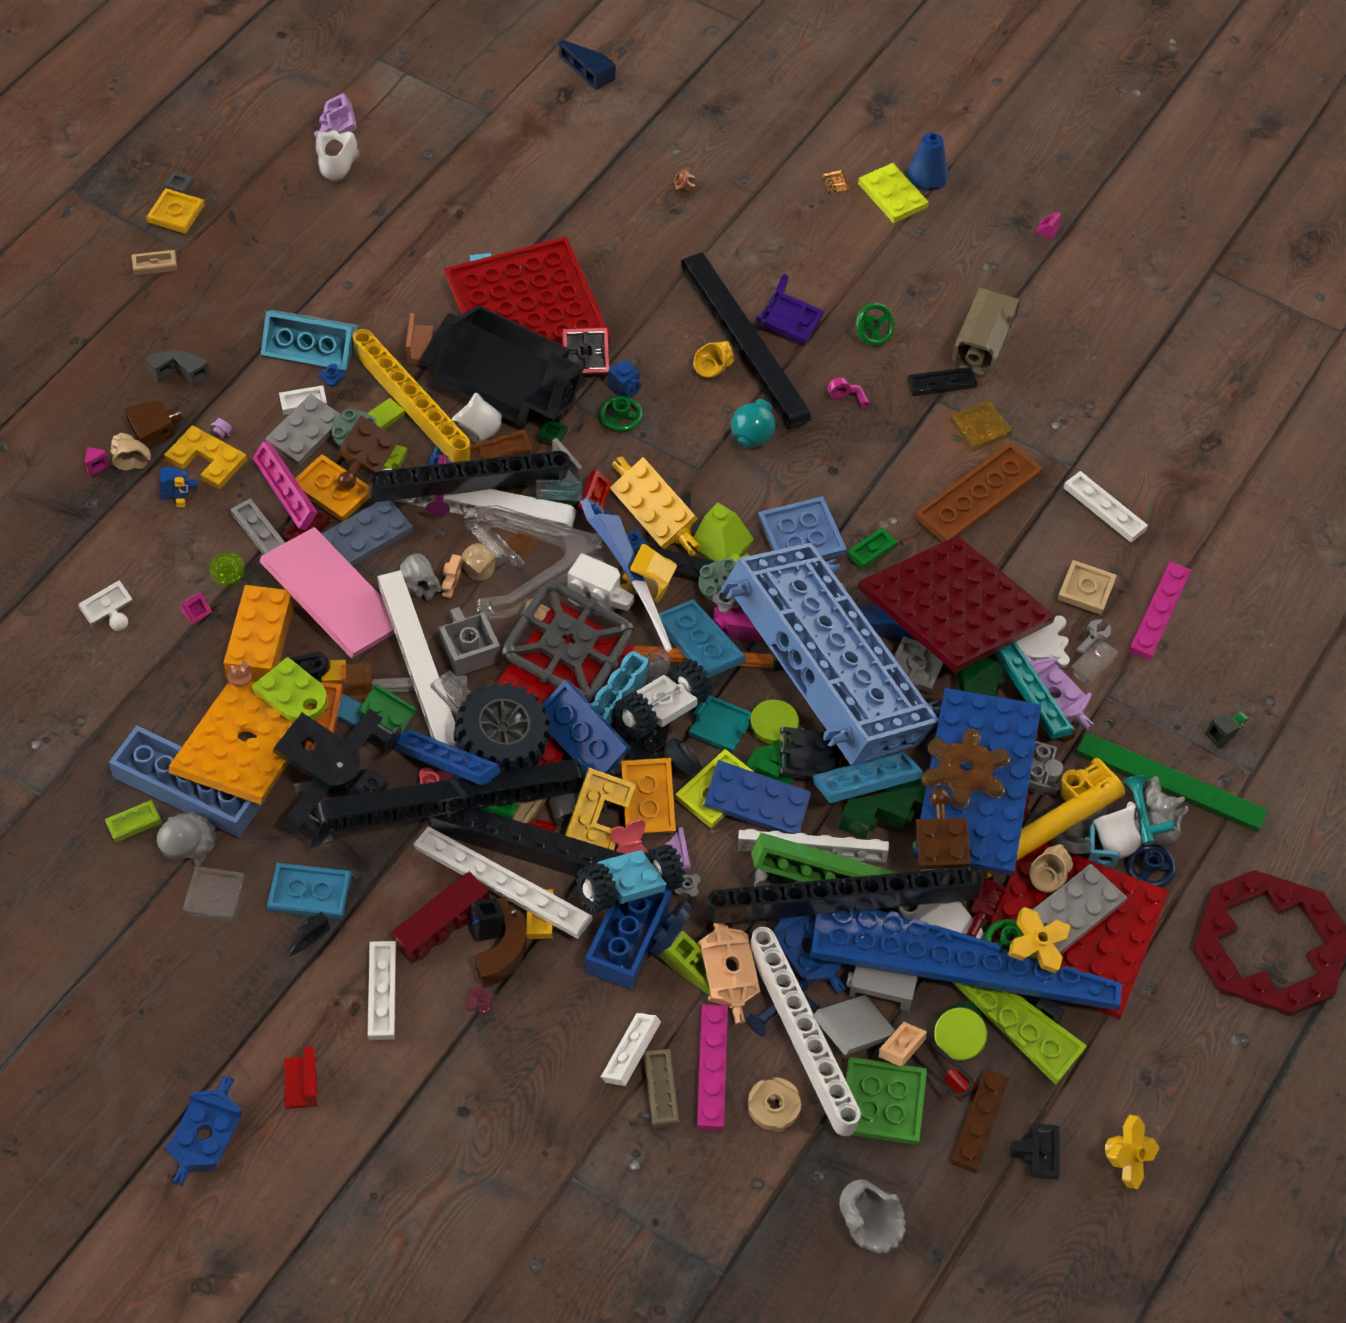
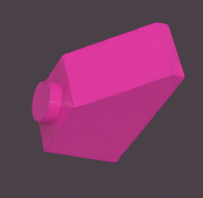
[713,601,764,642]

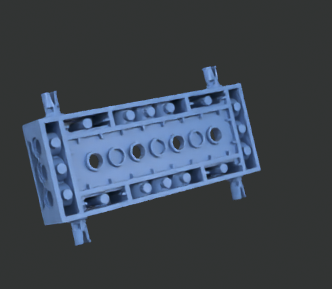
[722,543,941,766]

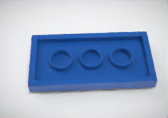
[543,680,631,774]
[703,760,811,834]

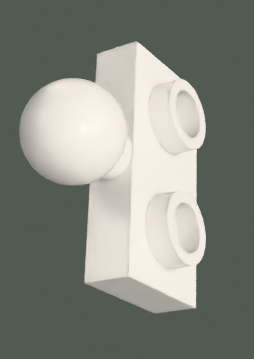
[78,580,132,631]

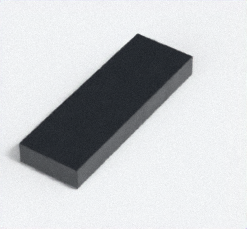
[908,367,978,396]

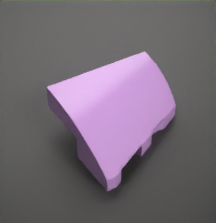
[314,93,357,138]

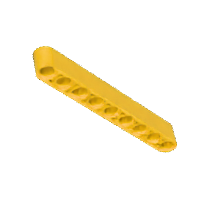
[352,329,470,463]

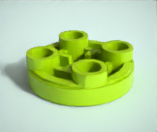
[750,700,799,744]
[934,1008,988,1061]

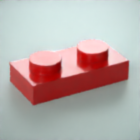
[578,470,612,512]

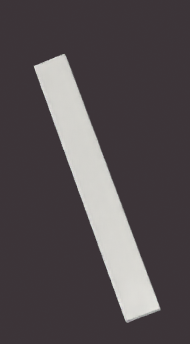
[413,826,592,939]

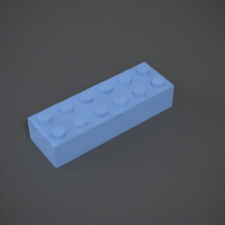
[109,725,266,838]

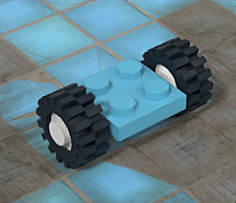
[576,844,685,913]

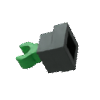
[1205,712,1248,749]

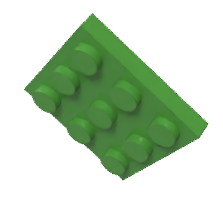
[842,1057,927,1146]

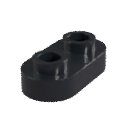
[290,652,331,678]

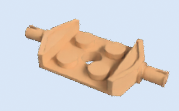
[697,922,760,1025]

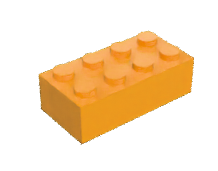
[223,585,294,683]

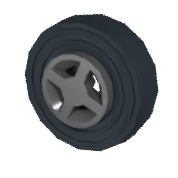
[665,738,702,778]

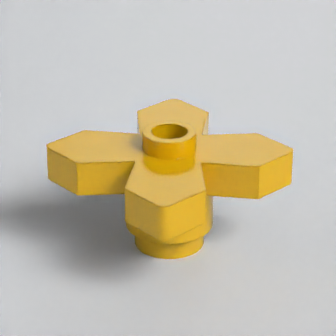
[1008,907,1070,973]
[1105,1115,1159,1190]

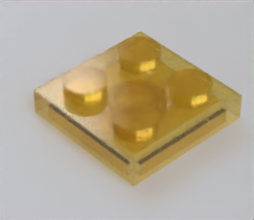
[950,399,1012,452]

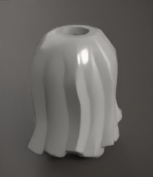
[400,553,442,601]

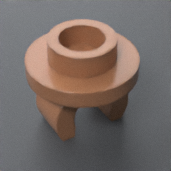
[674,169,695,192]
[227,660,252,687]

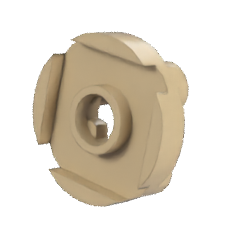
[748,1078,801,1132]

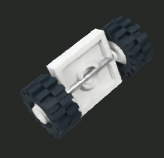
[613,659,712,740]

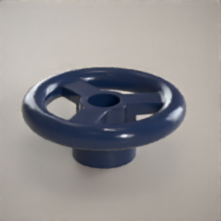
[1127,844,1176,888]

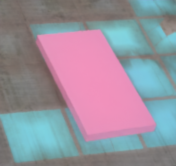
[259,527,395,659]

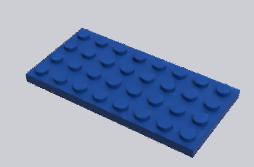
[913,688,1042,876]

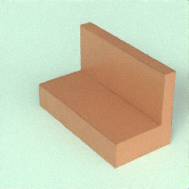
[406,313,433,365]

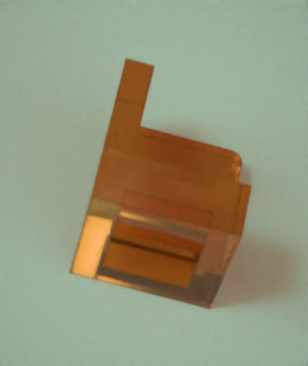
[342,663,372,698]

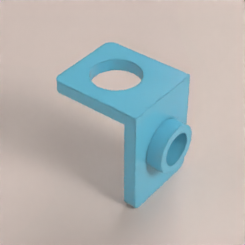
[1084,824,1119,867]

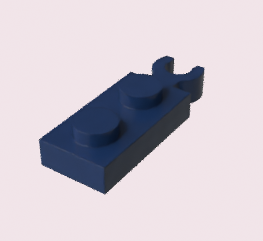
[649,900,693,956]

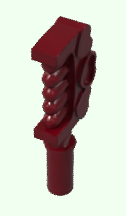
[966,879,1007,937]

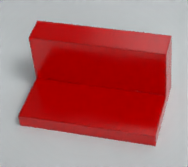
[284,1047,318,1109]

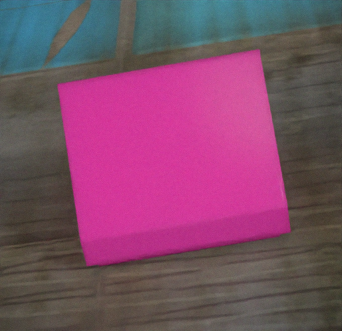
[1036,212,1061,240]
[85,447,109,477]
[181,592,212,624]

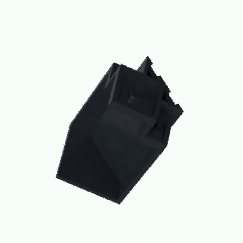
[419,305,587,427]

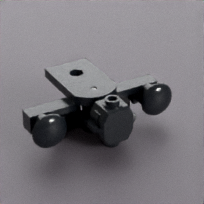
[273,709,402,847]

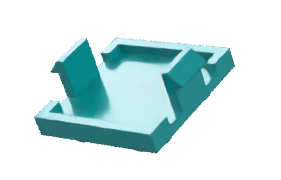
[689,695,752,753]

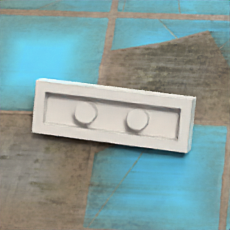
[601,1013,661,1086]

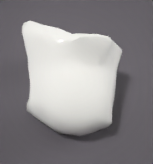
[316,130,360,183]
[451,393,502,444]
[1093,801,1143,859]

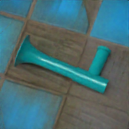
[1123,775,1175,845]

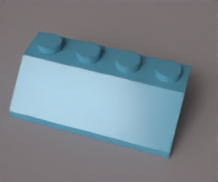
[260,310,358,370]

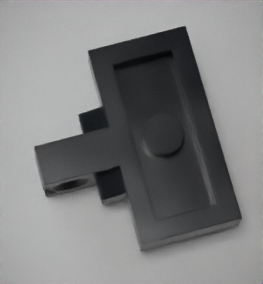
[1010,1123,1060,1180]

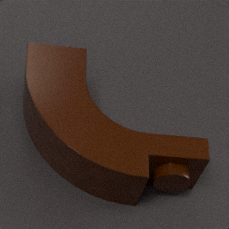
[474,897,527,989]

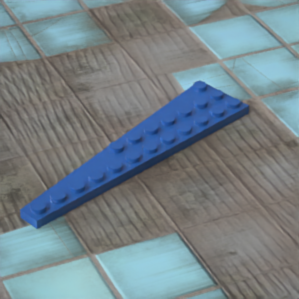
[810,909,1122,1010]

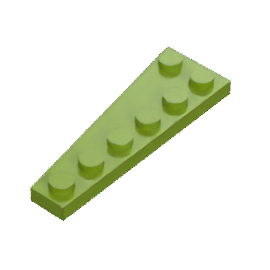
[953,982,1087,1085]

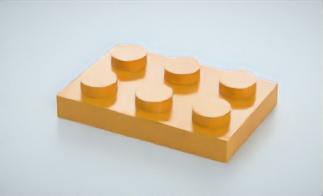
[295,454,370,522]
[621,758,676,835]

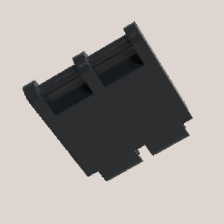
[779,727,835,780]

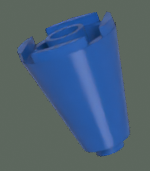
[907,133,948,191]

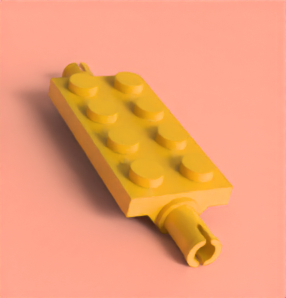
[610,457,701,556]

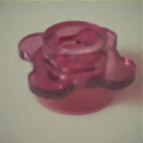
[465,987,495,1015]

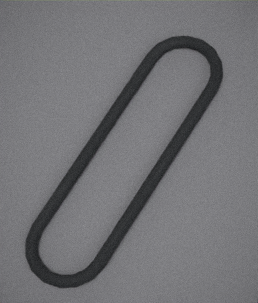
[913,1039,974,1098]

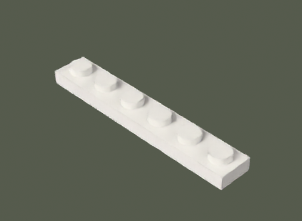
[737,829,889,863]

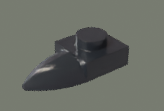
[288,912,330,956]

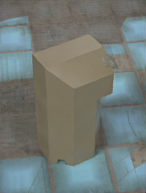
[952,287,1021,376]

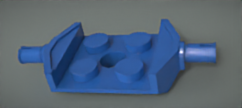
[773,914,846,994]
[165,1076,242,1186]

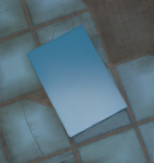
[267,863,352,920]

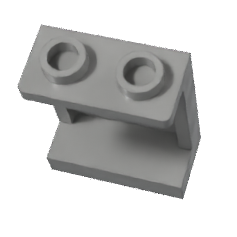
[846,965,917,1012]

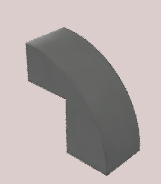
[145,350,210,388]

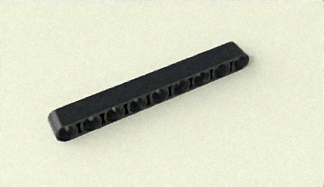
[368,451,570,502]

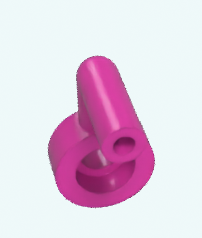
[827,378,870,408]

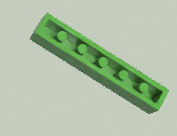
[751,832,898,909]

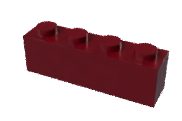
[391,871,490,964]

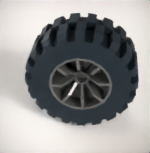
[453,682,551,771]

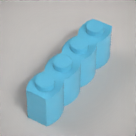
[591,651,648,725]

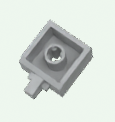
[438,607,501,675]

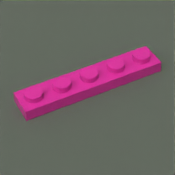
[253,441,318,530]
[1129,562,1191,661]
[697,1005,728,1131]

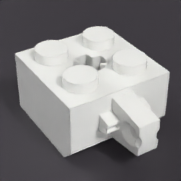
[568,553,634,615]

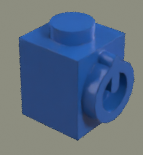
[608,359,642,397]

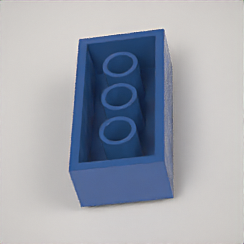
[585,889,672,990]

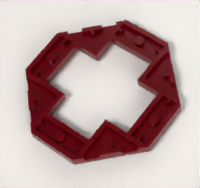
[1193,870,1346,1017]

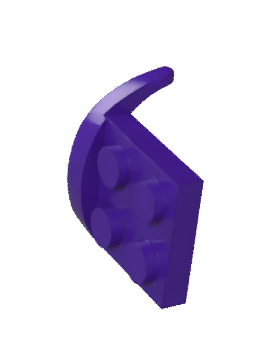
[756,273,824,345]

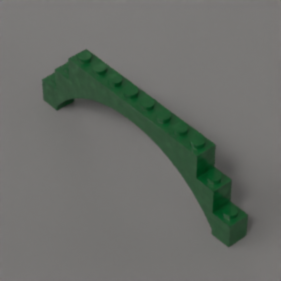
[838,657,1007,840]

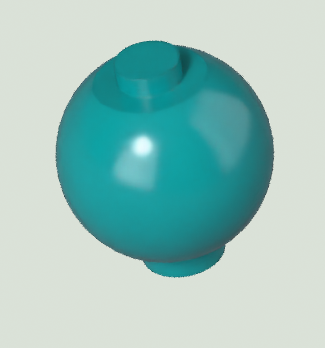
[731,399,776,449]

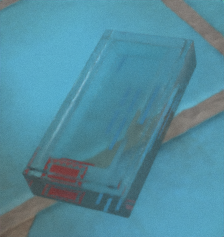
[536,480,582,501]

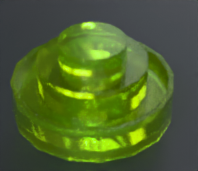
[209,552,245,585]

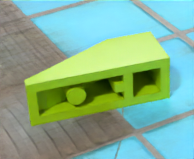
[658,931,711,995]

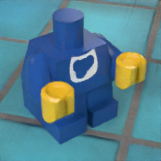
[159,467,198,507]

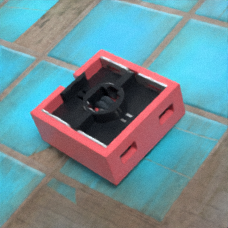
[562,328,609,376]

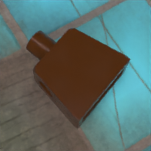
[124,400,183,450]

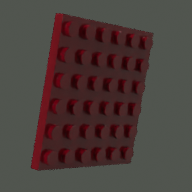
[858,535,1055,673]

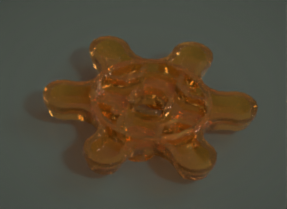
[922,728,1010,808]

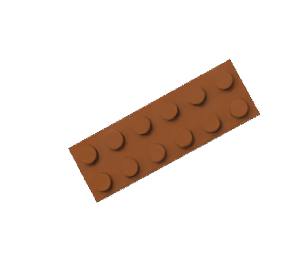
[915,442,1043,542]

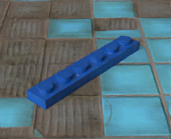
[394,729,501,785]

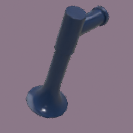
[746,979,820,1036]

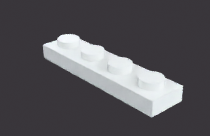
[1064,471,1148,543]
[368,941,396,1040]

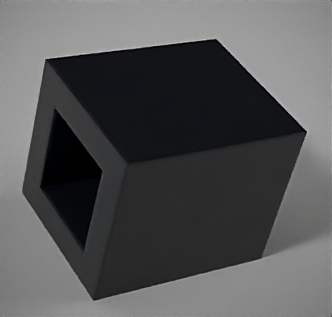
[469,898,505,941]

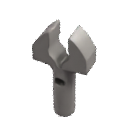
[1077,619,1111,655]

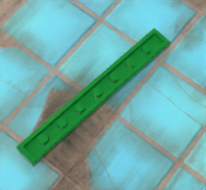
[1076,732,1268,833]

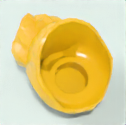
[693,341,734,378]

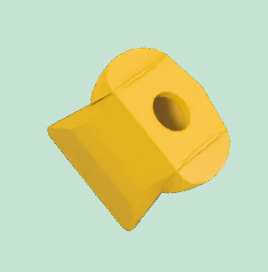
[620,544,677,603]

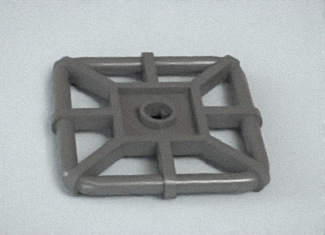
[501,580,635,701]

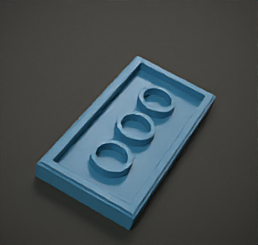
[659,599,746,678]
[813,751,923,803]

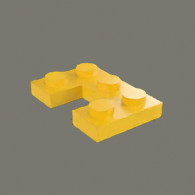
[164,425,247,490]
[565,768,636,850]

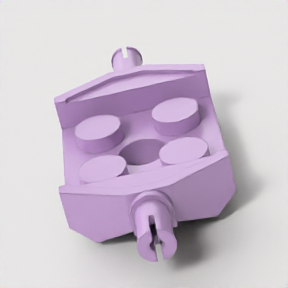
[1022,651,1094,731]

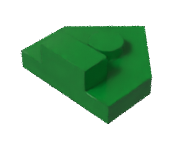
[746,740,795,785]

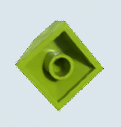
[692,502,754,561]

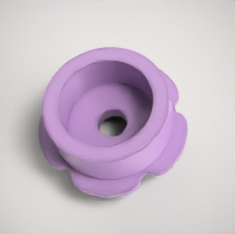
[211,418,233,438]

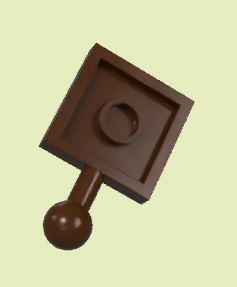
[337,415,400,490]
[916,788,971,870]

